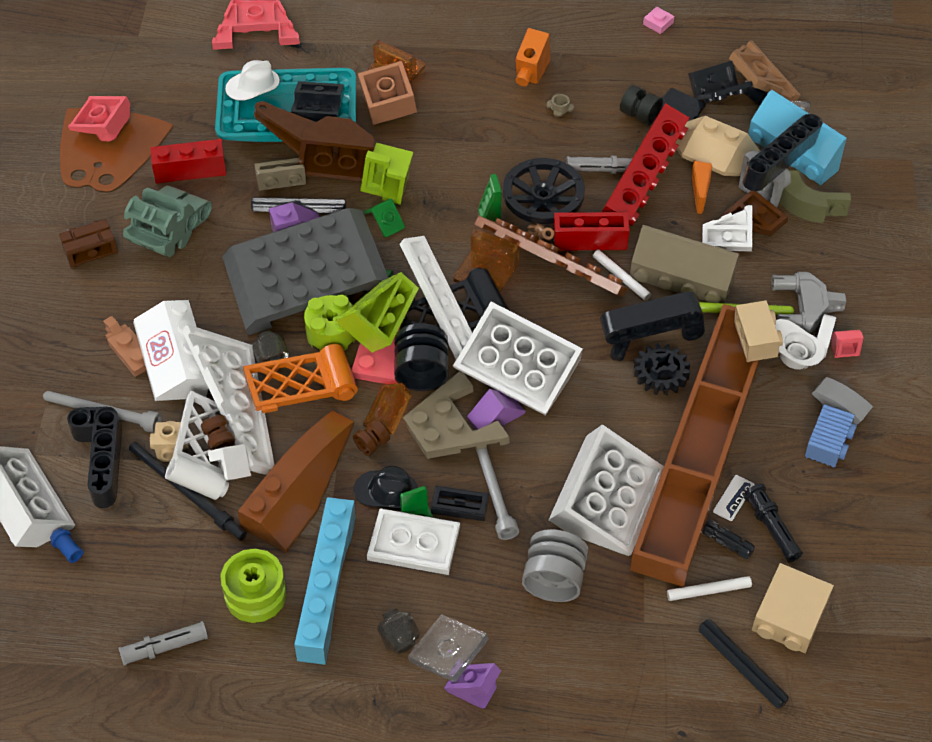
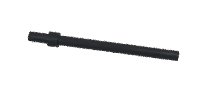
[129,442,247,541]

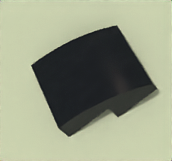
[291,81,344,121]

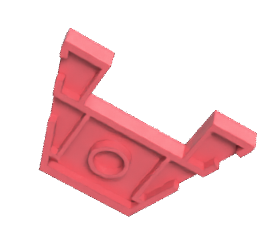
[212,0,300,50]

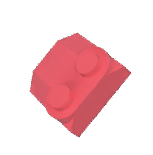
[68,96,130,142]

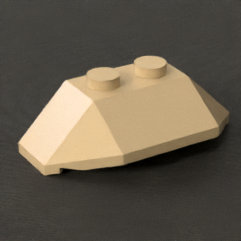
[675,116,760,176]

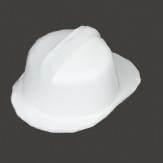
[225,60,280,100]
[775,319,825,369]

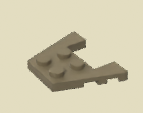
[403,371,510,459]

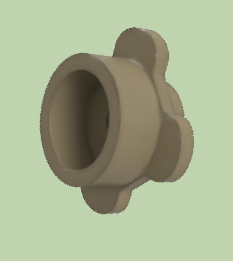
[547,94,574,117]

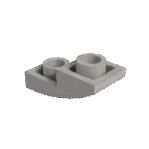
[812,377,873,425]

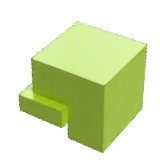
[361,143,413,205]

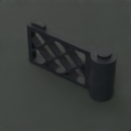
[403,267,510,331]

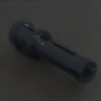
[743,483,803,563]

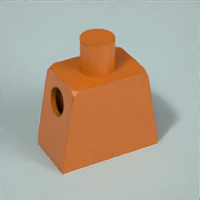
[515,28,550,87]

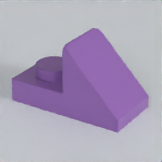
[444,663,501,708]

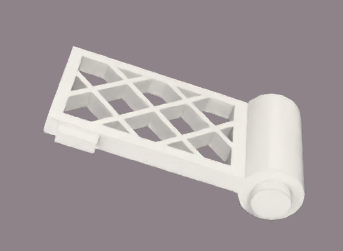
[165,391,229,500]

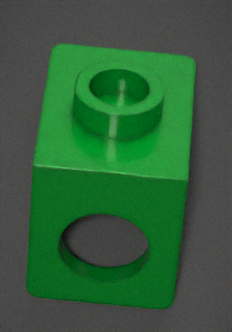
[363,198,405,238]
[400,486,433,518]

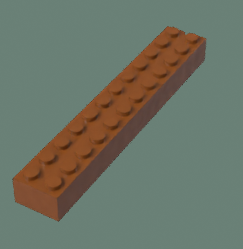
[630,304,761,587]

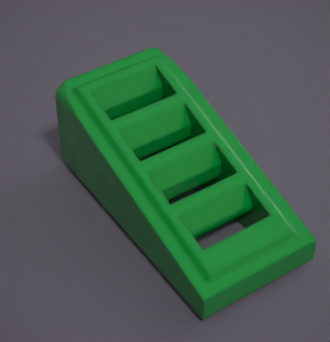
[478,174,502,222]

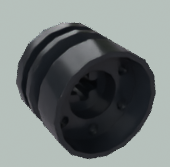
[394,323,449,391]

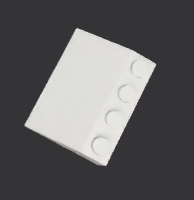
[453,302,583,416]
[549,425,664,556]

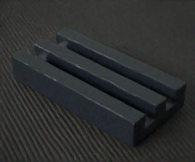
[431,486,489,521]

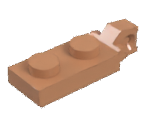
[103,316,146,377]

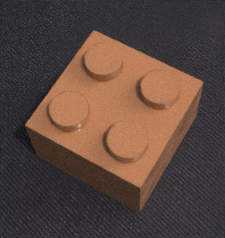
[358,61,417,125]

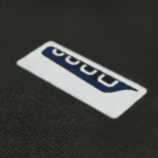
[713,475,754,521]

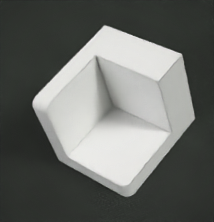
[208,444,251,480]

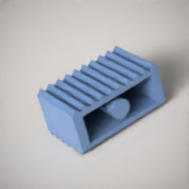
[805,404,857,467]

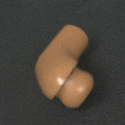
[527,223,554,242]

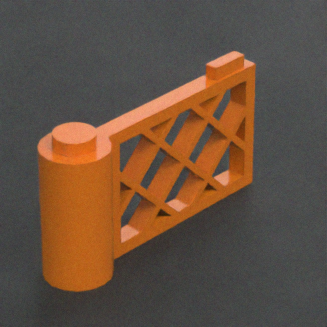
[243,344,358,414]

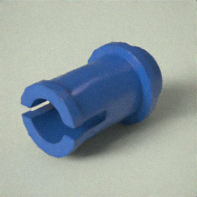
[50,528,84,563]

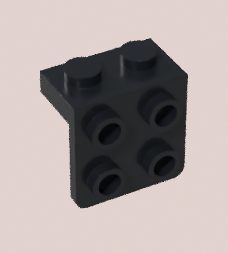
[688,61,753,103]

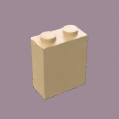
[752,563,834,654]

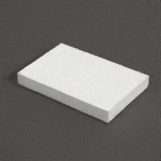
[367,508,460,575]

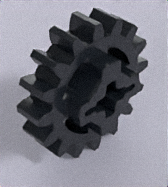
[634,343,690,396]

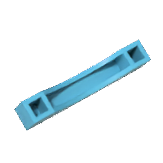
[294,497,356,665]

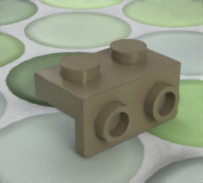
[254,158,306,191]

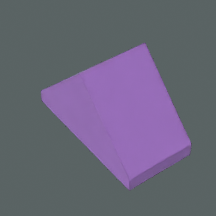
[467,389,525,430]

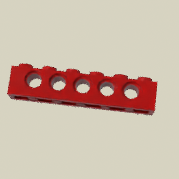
[601,103,689,226]

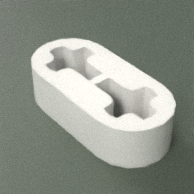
[817,314,836,358]

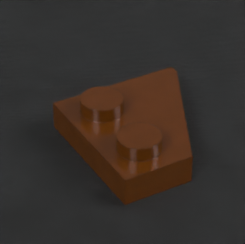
[720,191,788,236]

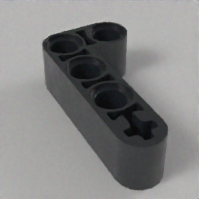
[600,291,705,344]
[67,406,122,508]

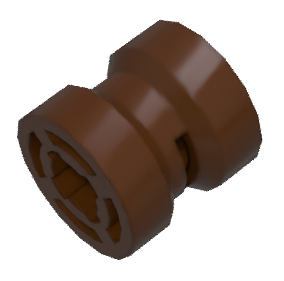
[200,415,235,450]
[353,419,390,456]

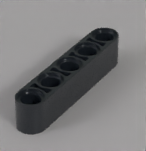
[742,114,823,191]

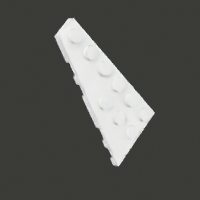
[182,324,274,475]

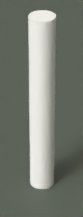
[593,250,651,301]
[667,576,752,601]

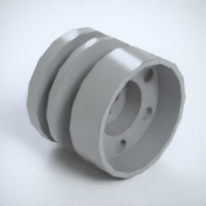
[522,529,588,602]

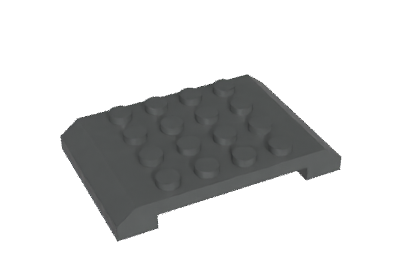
[222,208,388,336]

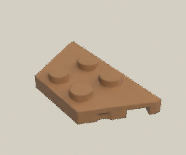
[729,40,801,102]

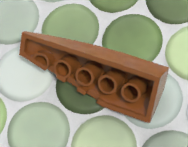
[238,410,354,553]

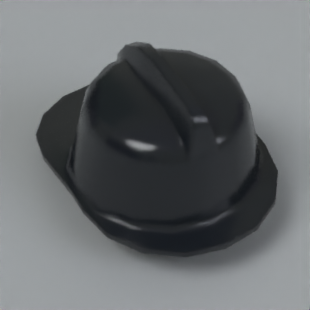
[354,466,418,509]

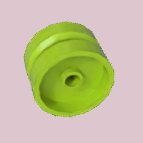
[221,549,287,623]

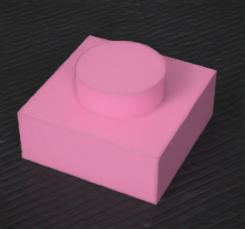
[643,7,674,34]

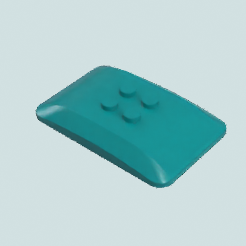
[215,68,356,142]

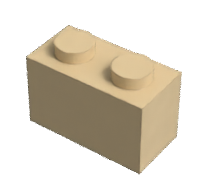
[734,300,783,362]

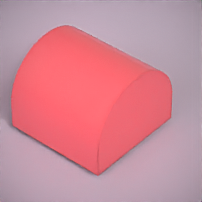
[831,330,863,358]

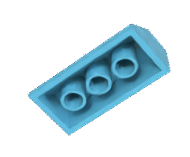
[748,90,847,185]

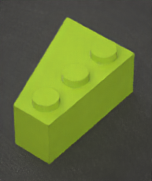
[335,272,419,353]

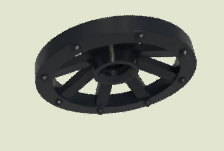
[503,158,585,224]

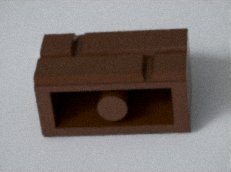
[59,219,118,268]

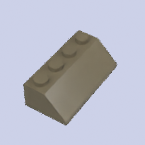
[630,225,739,303]

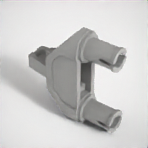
[771,272,846,333]

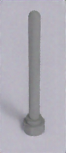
[43,391,162,433]
[474,430,519,540]

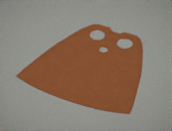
[60,108,173,192]

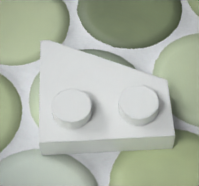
[702,205,752,252]

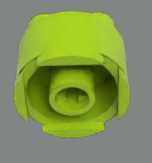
[304,295,356,352]

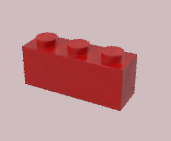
[150,139,226,184]
[553,212,629,251]

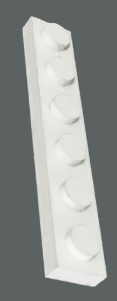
[400,236,472,373]

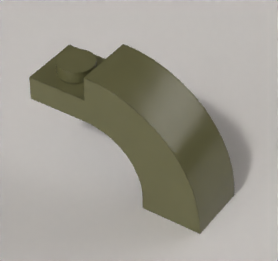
[779,170,851,223]

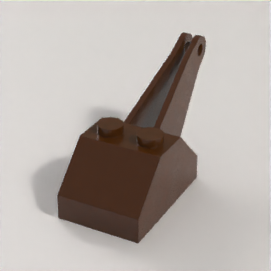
[254,101,374,181]

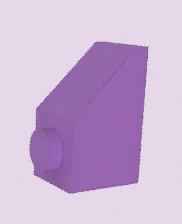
[269,202,319,232]

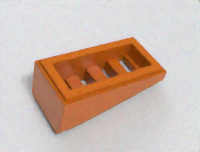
[691,161,713,214]

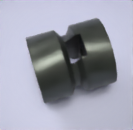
[620,85,663,125]

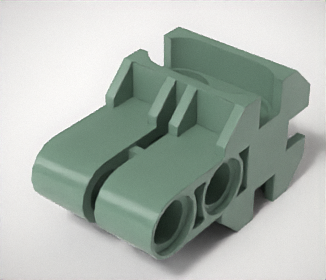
[123,185,212,258]

